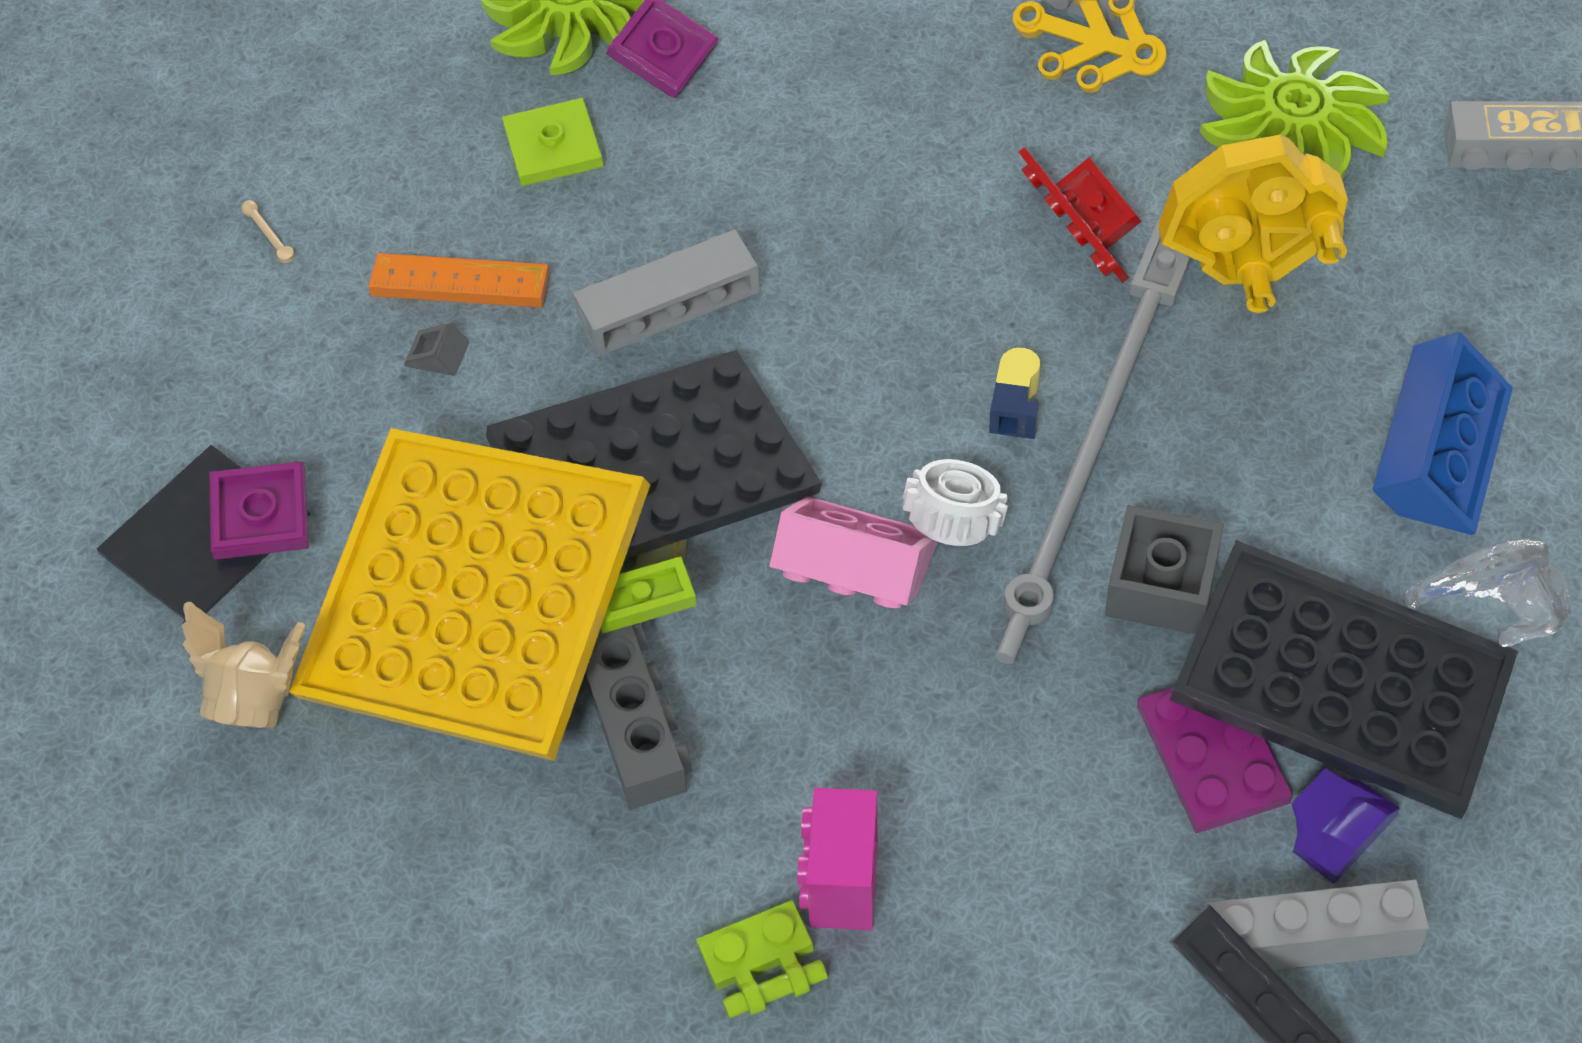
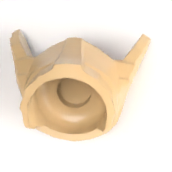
[182,602,305,728]

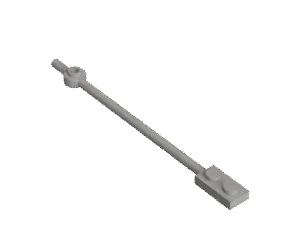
[995,219,1192,664]

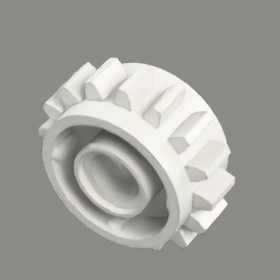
[902,459,1008,546]

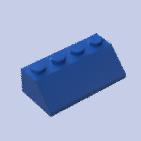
[1373,332,1513,535]

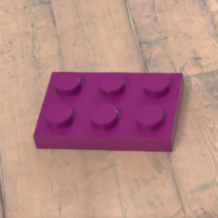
[1137,687,1293,834]

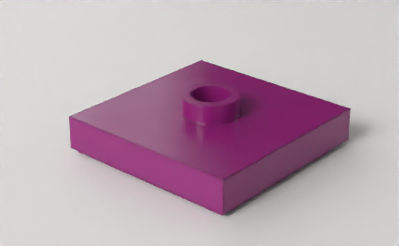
[606,0,719,98]
[209,461,309,560]

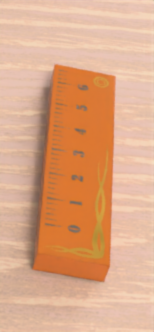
[368,253,550,308]

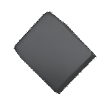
[404,323,470,376]

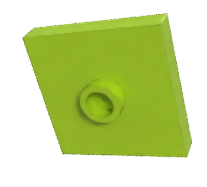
[502,98,604,186]

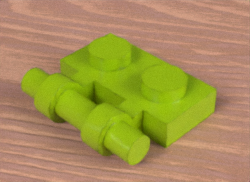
[696,900,828,1019]

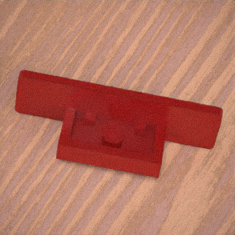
[1018,146,1142,283]

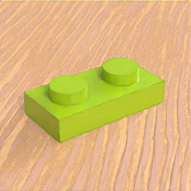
[600,556,697,634]

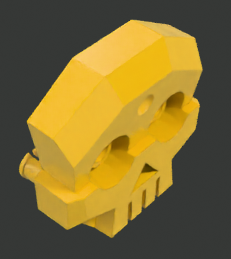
[1158,135,1348,313]

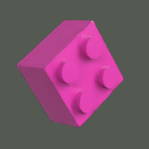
[797,788,878,930]

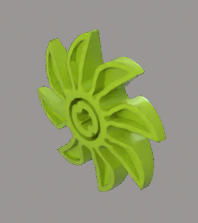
[480,0,644,75]
[1200,40,1390,180]

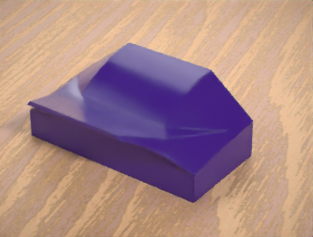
[1291,768,1400,884]

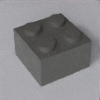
[1105,505,1224,634]

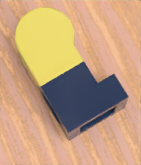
[989,348,1040,439]

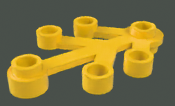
[1013,0,1167,93]

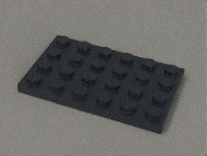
[486,350,822,560]
[1169,540,1518,819]

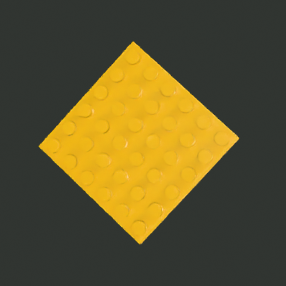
[289,428,650,761]

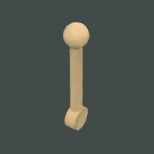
[241,200,295,263]

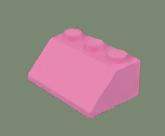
[769,496,938,608]

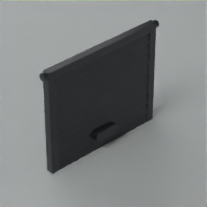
[96,445,310,623]

